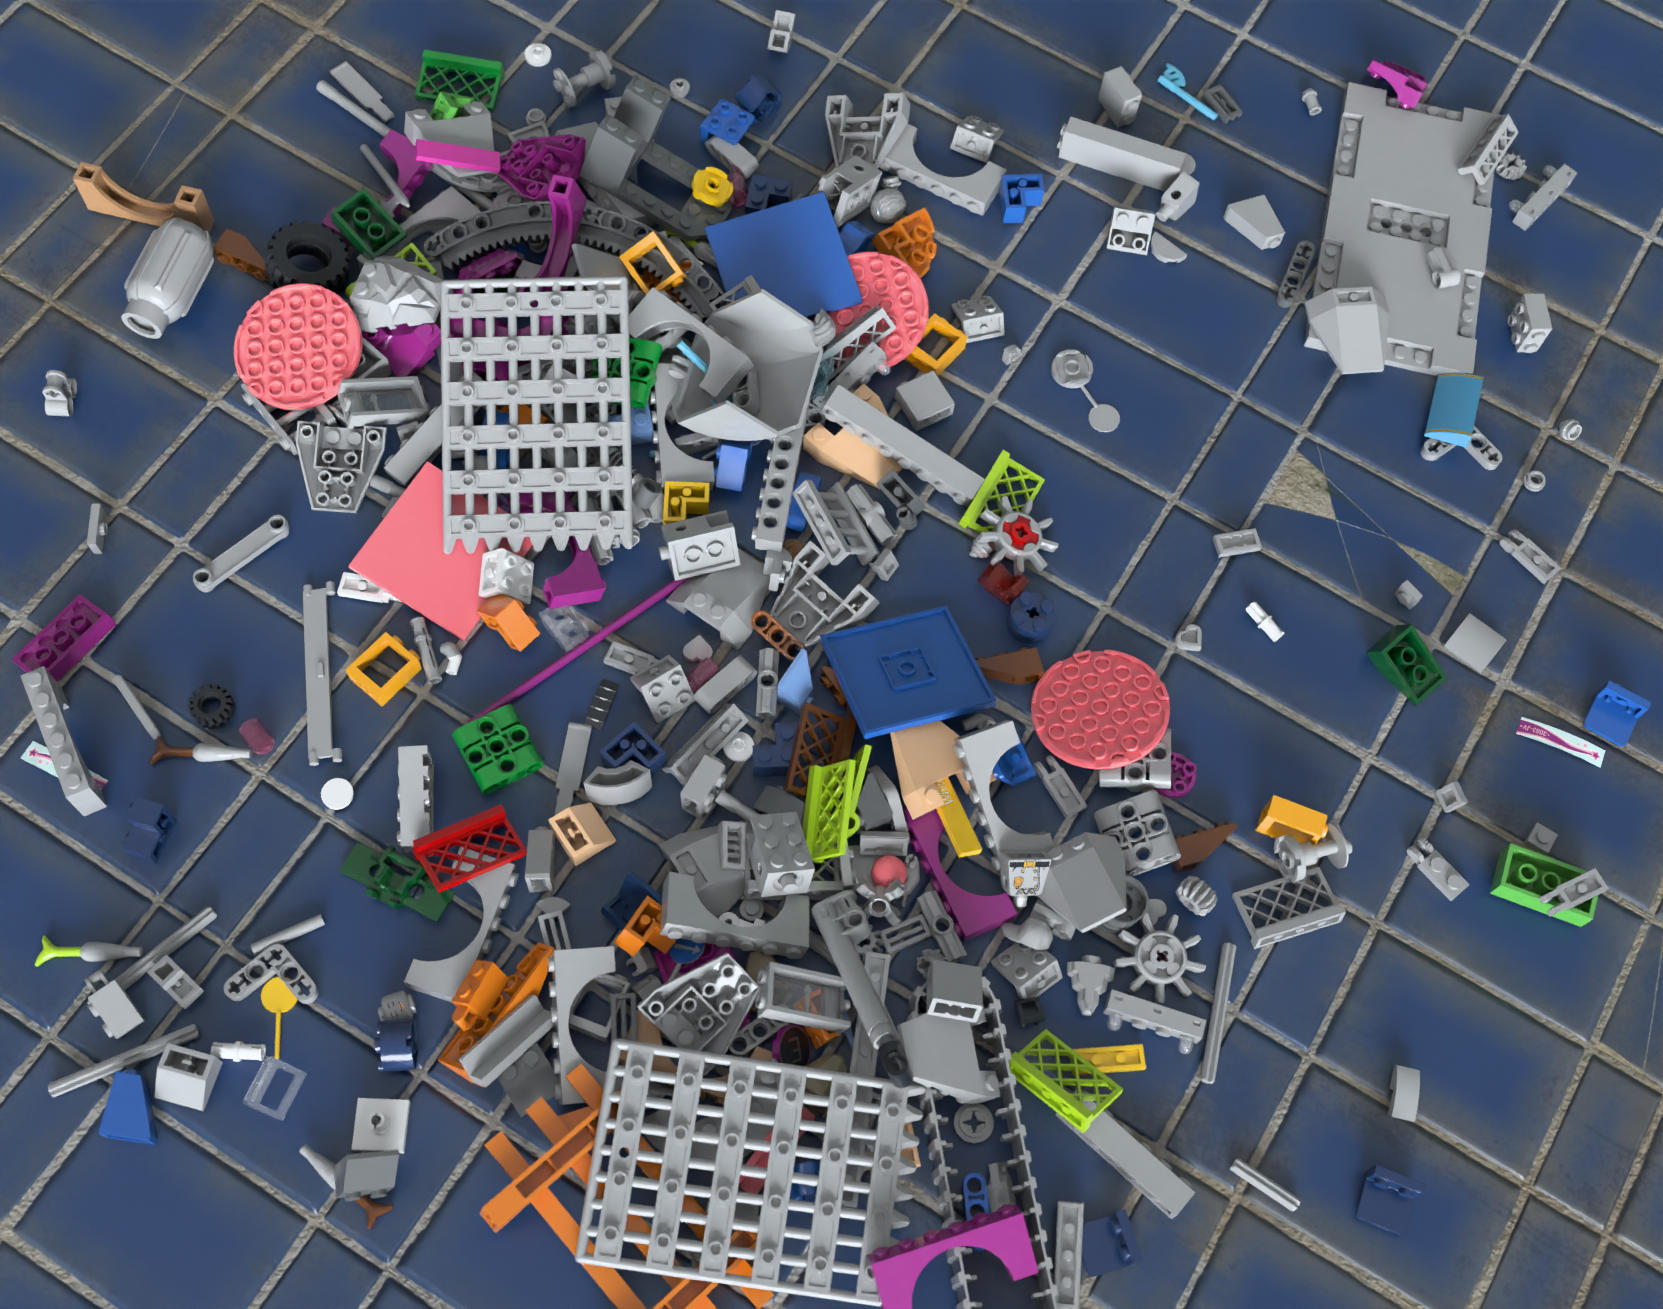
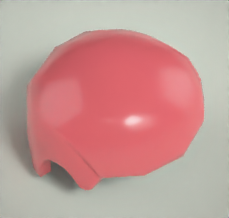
[870,855,907,888]

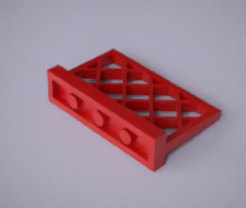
[413,805,527,893]

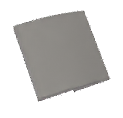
[1443,613,1507,674]

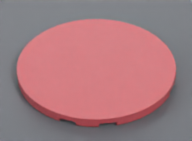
[809,252,929,372]
[234,283,362,410]
[1031,650,1170,769]

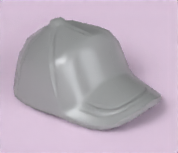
[1002,917,1053,950]

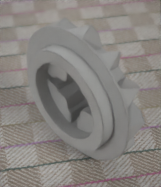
[1495,152,1527,180]
[953,1103,994,1144]

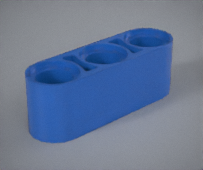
[786,471,822,533]
[961,1173,989,1252]

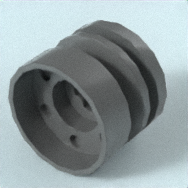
[1097,875,1149,934]

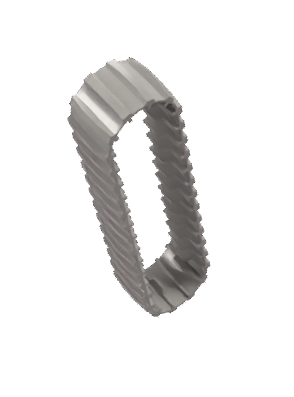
[906,976,1058,1309]

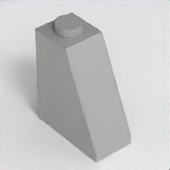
[1223,195,1285,250]
[525,827,555,892]

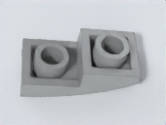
[1388,1064,1420,1122]

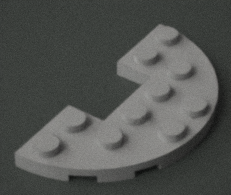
[433,121,549,192]
[643,1058,781,1161]

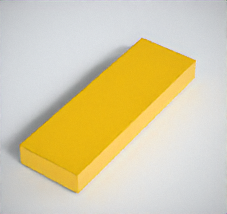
[1070,1044,1146,1076]

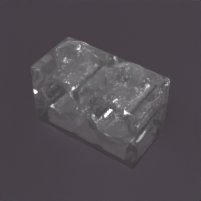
[539,605,590,653]

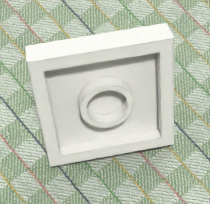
[351,1098,410,1153]

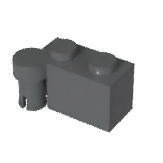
[876,469,925,530]

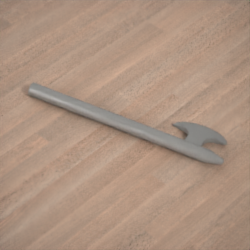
[360,144,410,218]

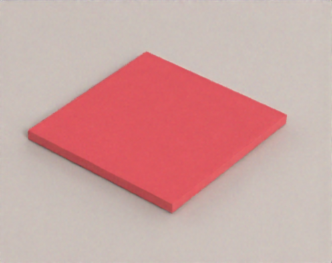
[349,461,533,642]

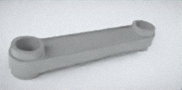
[193,515,290,592]

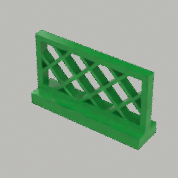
[415,49,505,111]

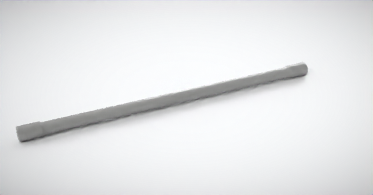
[316,80,494,210]

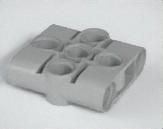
[1100,728,1171,792]
[1094,791,1181,877]

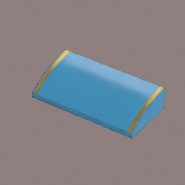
[1424,373,1484,448]

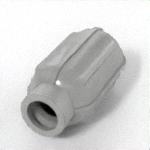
[121,218,214,339]

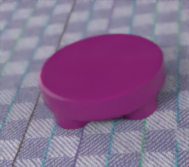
[1154,751,1197,798]

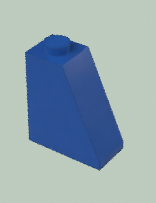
[98,1069,158,1145]

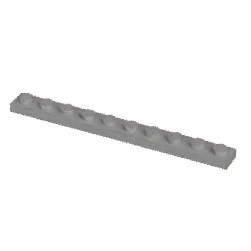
[841,951,891,1208]

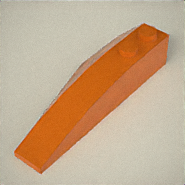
[438,942,555,1087]

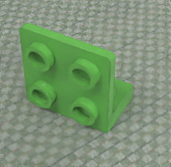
[429,92,476,121]

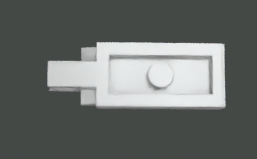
[337,572,402,603]

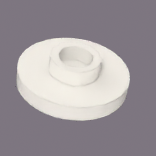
[525,43,551,67]
[723,732,754,762]
[321,778,354,809]

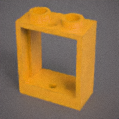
[619,231,686,295]
[904,313,967,377]
[346,632,422,707]
[1255,795,1329,844]

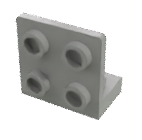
[950,116,1004,163]
[951,296,1005,343]
[630,655,695,723]
[836,841,884,893]
[991,942,1063,999]

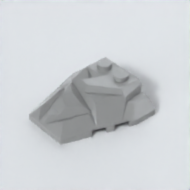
[350,255,443,333]

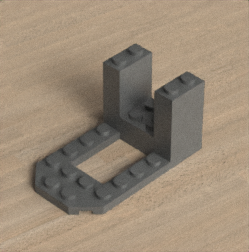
[579,76,732,241]

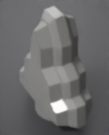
[1067,955,1115,1016]

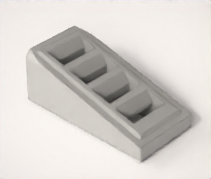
[718,820,746,870]

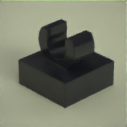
[1014,997,1044,1027]

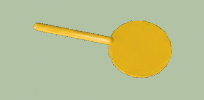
[261,977,298,1060]

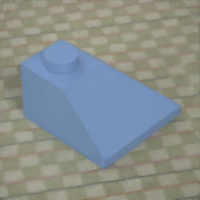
[777,648,814,715]

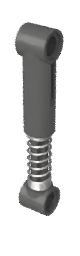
[563,403,661,509]

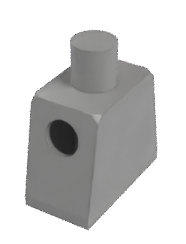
[1156,171,1199,222]

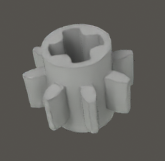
[917,949,946,979]

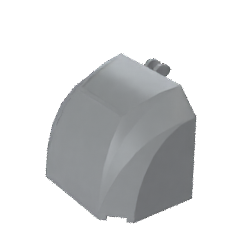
[668,289,823,441]

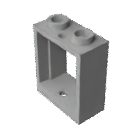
[568,974,631,1043]

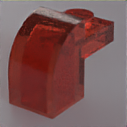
[977,563,1029,604]

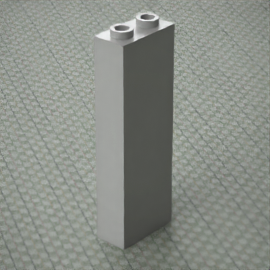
[1057,116,1186,192]

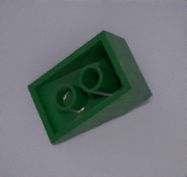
[1366,624,1447,705]

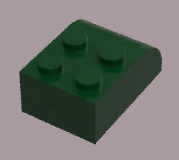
[331,188,407,261]

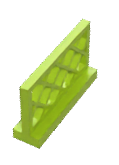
[958,450,1045,533]
[802,759,856,863]
[1009,1029,1123,1133]

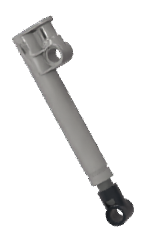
[811,890,914,1088]

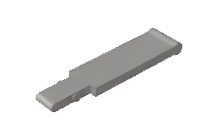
[329,61,395,123]
[555,722,592,815]

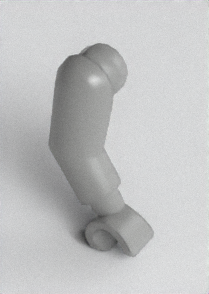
[892,854,920,907]

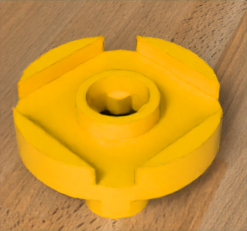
[692,167,733,208]

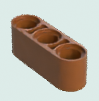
[751,610,808,662]

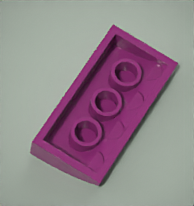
[11,594,116,682]

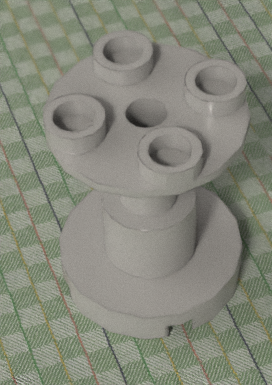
[553,49,616,108]
[1274,822,1352,882]

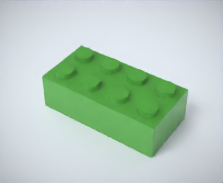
[1490,843,1602,927]

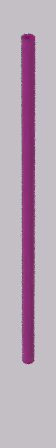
[467,577,692,723]

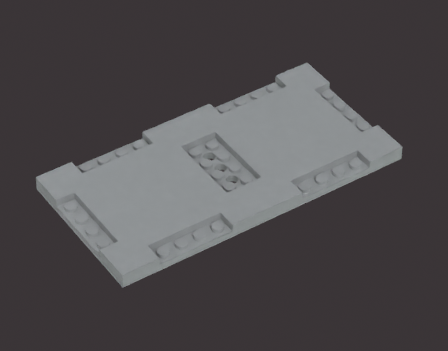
[1304,82,1500,376]

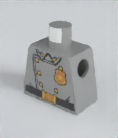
[1000,851,1051,907]

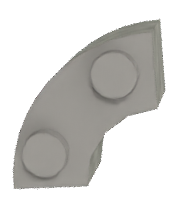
[583,760,653,805]

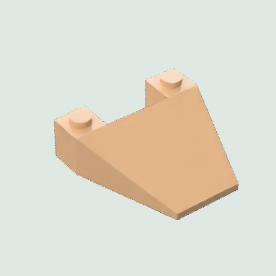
[803,384,903,489]
[890,720,997,820]

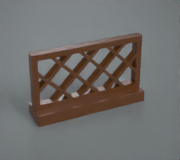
[784,702,857,808]

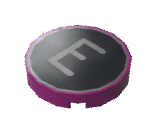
[772,1025,811,1067]

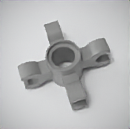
[856,876,904,926]

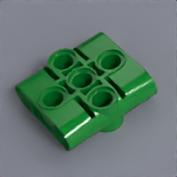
[591,337,663,409]
[452,704,544,795]

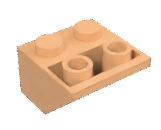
[548,803,616,867]

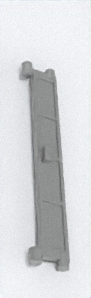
[303,581,342,766]

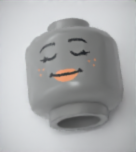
[377,990,417,1021]

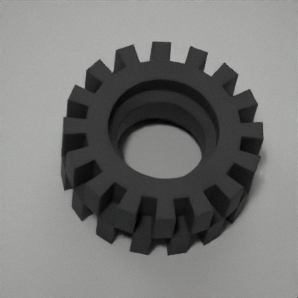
[188,684,235,729]

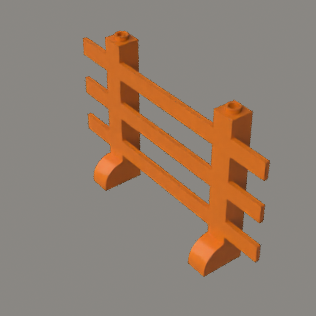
[480,1063,774,1309]

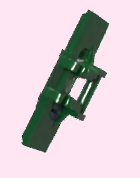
[339,842,455,922]

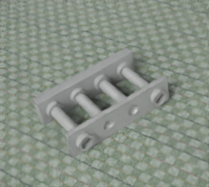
[241,383,338,455]
[792,480,879,566]

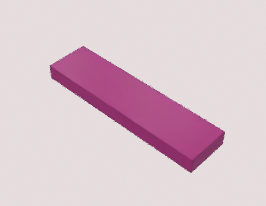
[415,139,501,173]

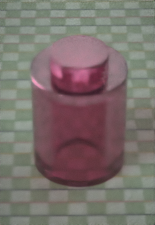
[727,172,748,206]
[685,657,720,692]
[239,718,275,755]

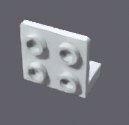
[479,548,534,605]

